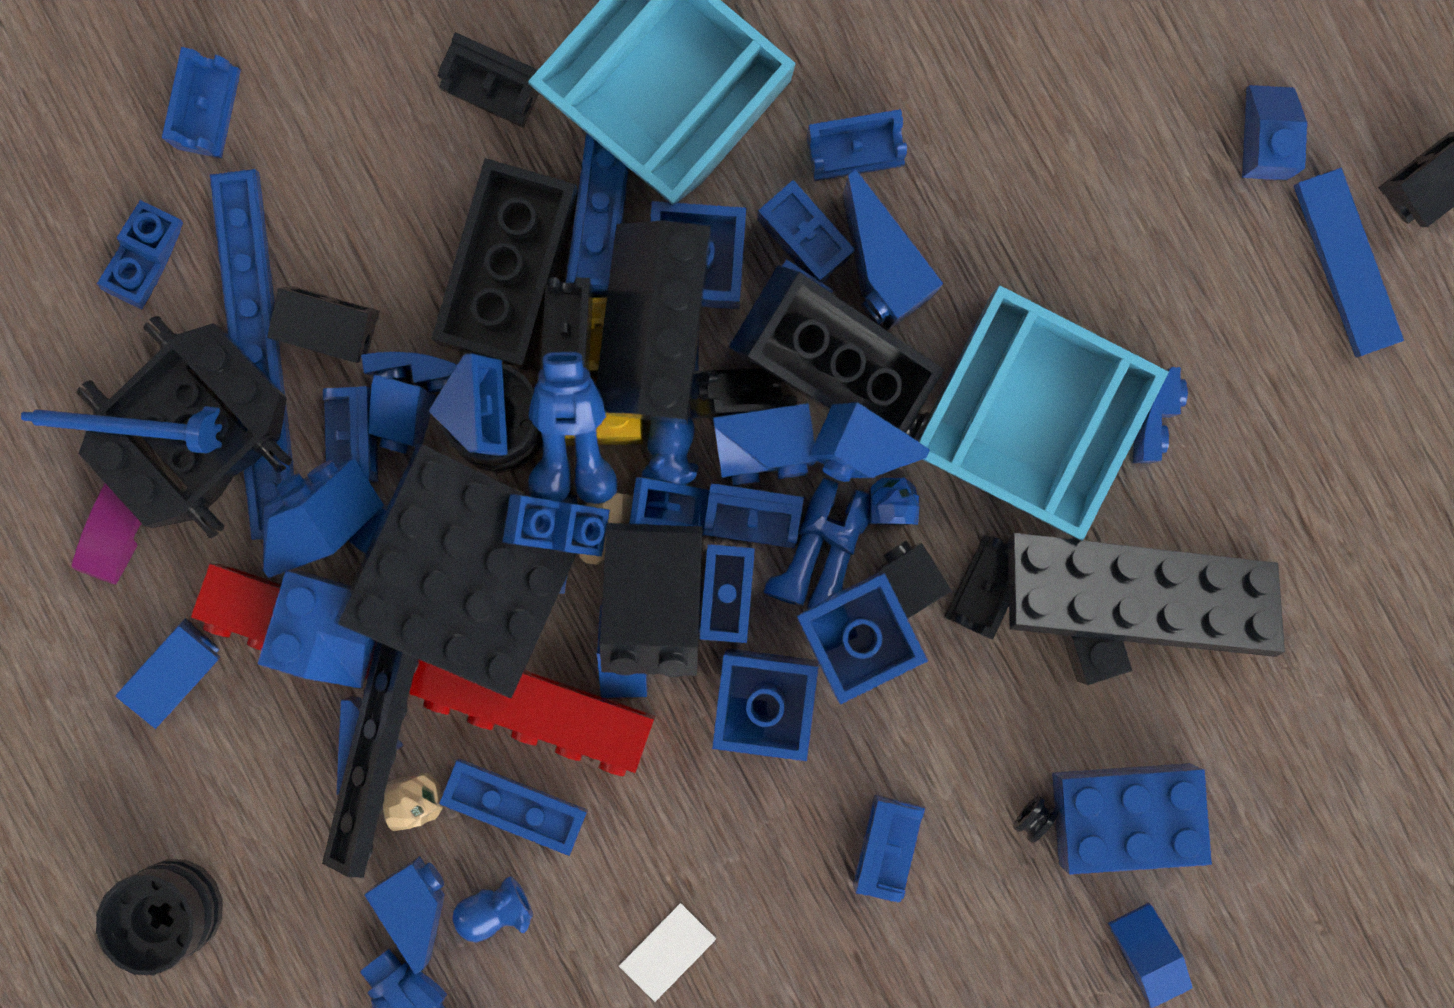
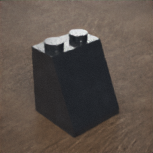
[600,523,702,677]

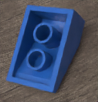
[842,170,944,330]

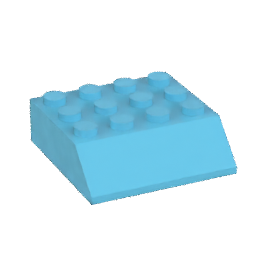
[528,0,796,206]
[918,285,1169,541]

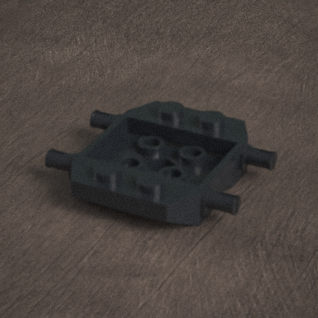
[76,316,293,538]

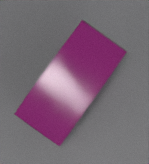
[71,483,142,585]

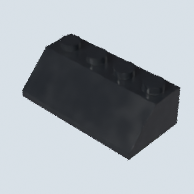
[596,220,711,425]

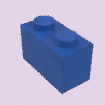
[699,544,755,643]

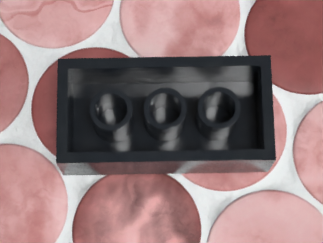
[431,158,578,371]
[728,265,944,433]

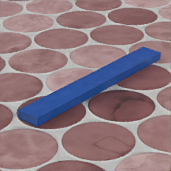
[210,169,294,540]

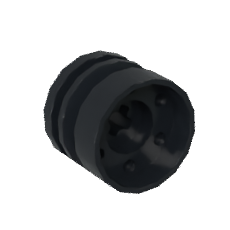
[441,364,543,473]
[96,859,223,975]

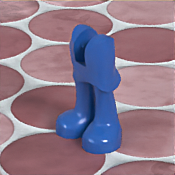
[763,478,870,609]

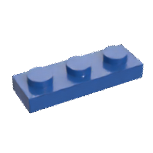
[439,759,588,856]

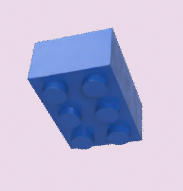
[1052,763,1212,875]

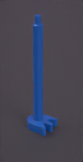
[21,406,222,453]

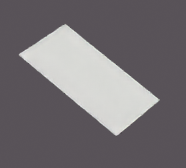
[619,903,716,1002]

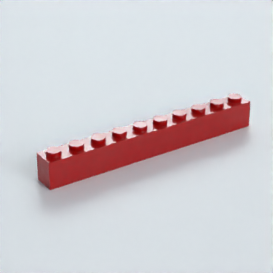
[191,564,656,777]

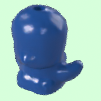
[642,416,699,486]
[453,876,533,943]

